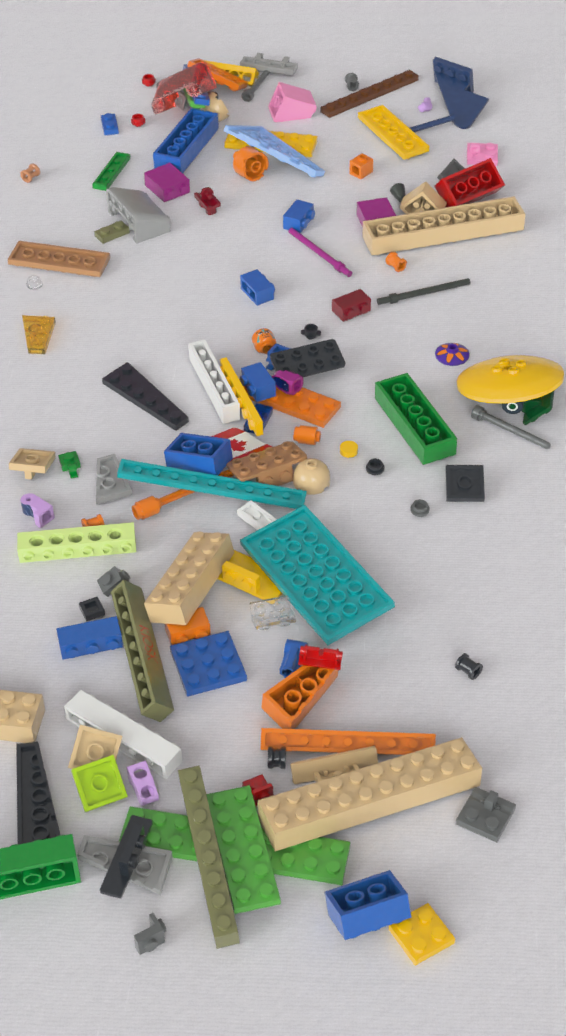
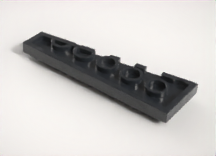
[102,362,189,431]
[16,741,60,844]

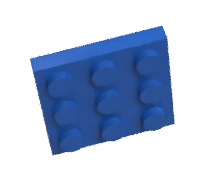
[170,631,247,697]

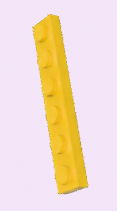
[220,357,263,437]

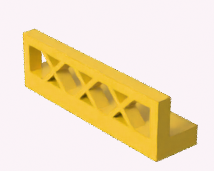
[200,60,259,86]

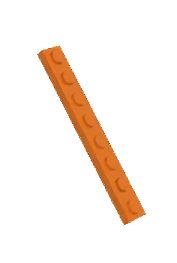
[261,728,436,755]

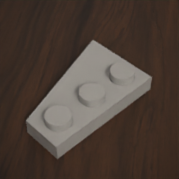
[96,454,132,505]

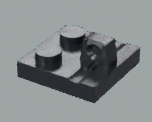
[445,465,485,502]

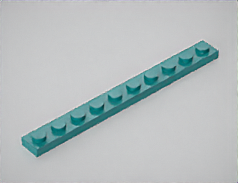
[117,459,307,509]

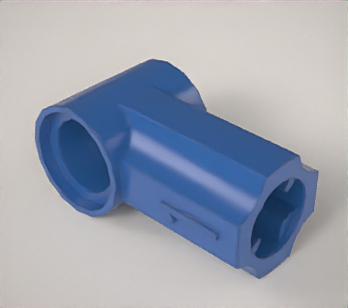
[279,639,308,678]

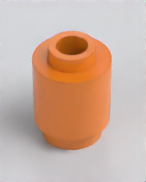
[293,425,321,445]

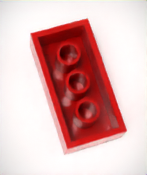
[434,158,505,208]

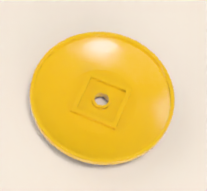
[457,355,564,403]

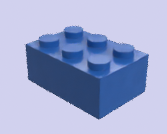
[164,433,233,476]
[324,870,411,940]

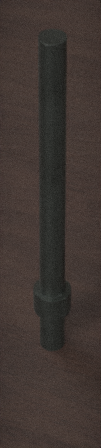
[377,278,470,305]

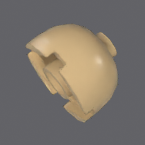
[202,92,229,122]
[293,458,330,495]

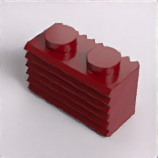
[332,289,371,322]

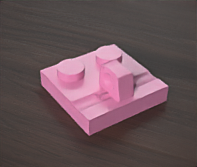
[467,143,498,166]

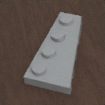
[77,835,173,895]

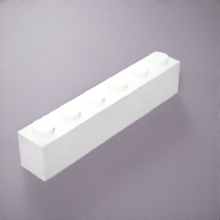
[188,339,240,424]
[64,690,183,779]

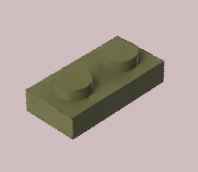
[94,221,130,244]

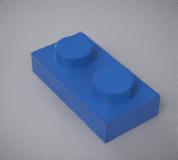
[100,113,119,136]

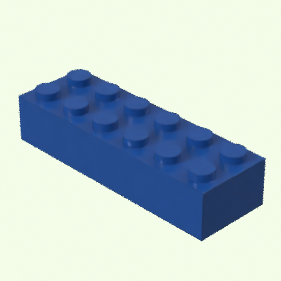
[153,108,219,173]

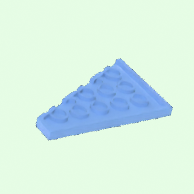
[224,125,325,178]

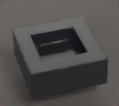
[79,596,105,622]

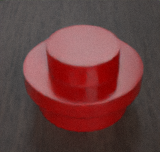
[142,74,156,87]
[131,114,146,127]

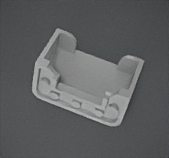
[106,187,171,243]

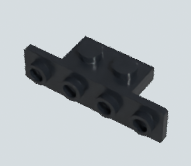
[100,815,153,899]

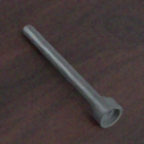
[241,70,270,102]
[471,405,551,449]

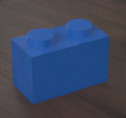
[283,199,315,233]
[240,269,275,306]
[240,362,276,402]

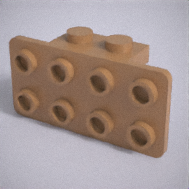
[227,441,307,486]

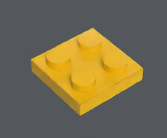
[389,903,455,966]

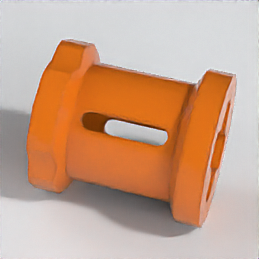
[386,252,407,272]
[81,514,105,527]

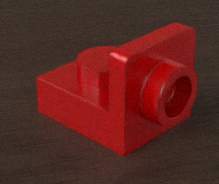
[242,774,274,806]

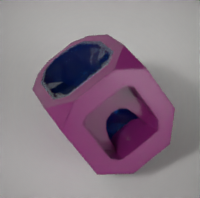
[272,370,303,395]

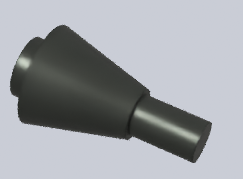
[390,183,406,203]

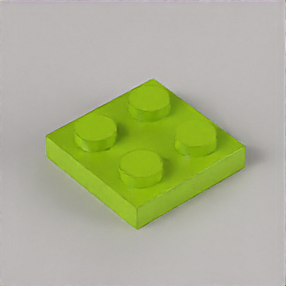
[71,755,128,812]

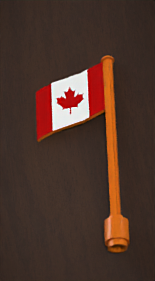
[132,427,272,520]

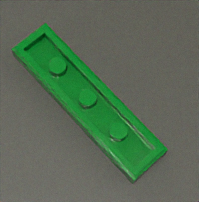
[92,152,131,191]

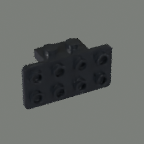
[270,339,346,377]

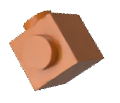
[350,153,373,179]

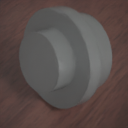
[410,499,430,517]

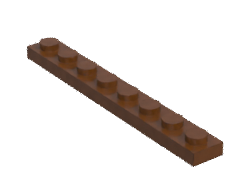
[320,70,419,118]

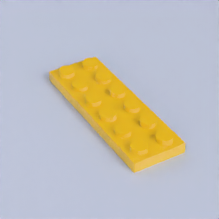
[358,105,430,160]
[224,130,317,157]

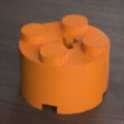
[233,146,269,181]

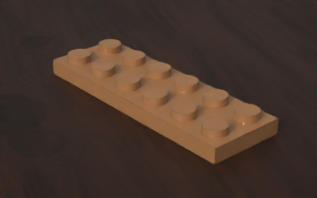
[8,241,110,277]

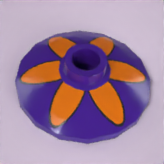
[435,343,470,366]

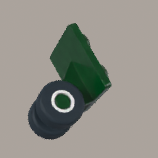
[502,390,555,425]

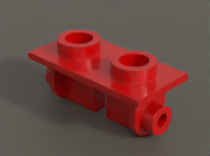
[298,644,343,670]

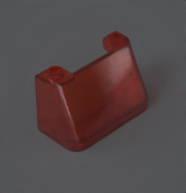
[151,62,217,115]

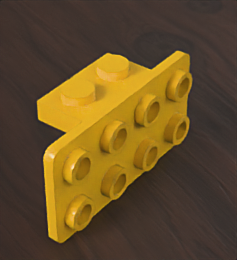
[217,550,282,603]

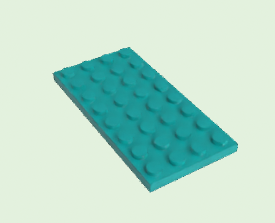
[240,505,395,646]

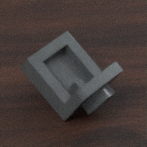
[97,566,131,597]
[134,913,167,955]

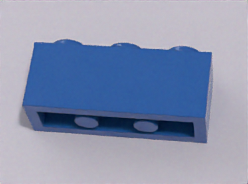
[56,616,123,660]

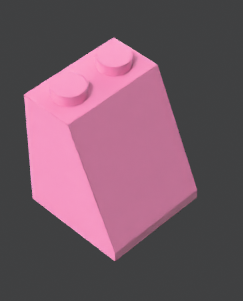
[268,82,317,122]

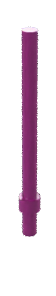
[289,228,352,277]

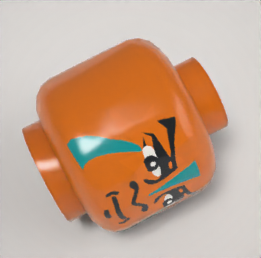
[252,328,276,354]

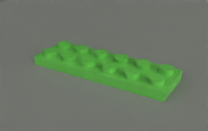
[206,785,281,914]

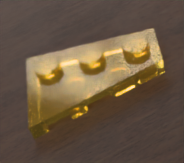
[22,315,56,354]

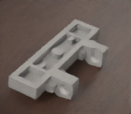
[240,53,298,76]

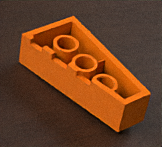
[261,665,339,729]

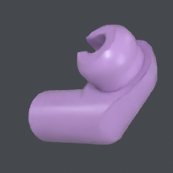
[418,97,432,112]

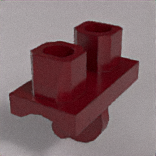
[194,187,221,215]

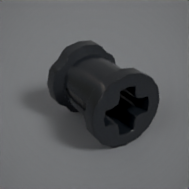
[455,653,483,680]

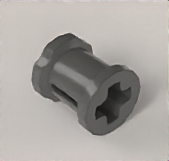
[345,73,359,91]

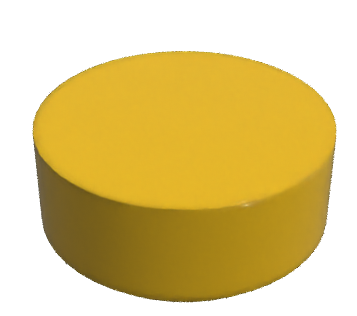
[340,441,358,458]

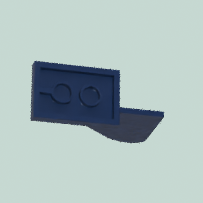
[433,57,489,129]

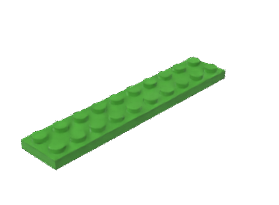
[119,806,350,885]

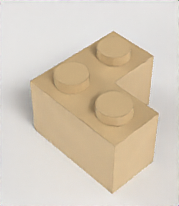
[400,182,447,214]

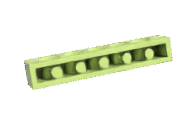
[17,522,136,563]

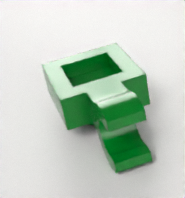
[58,451,81,479]

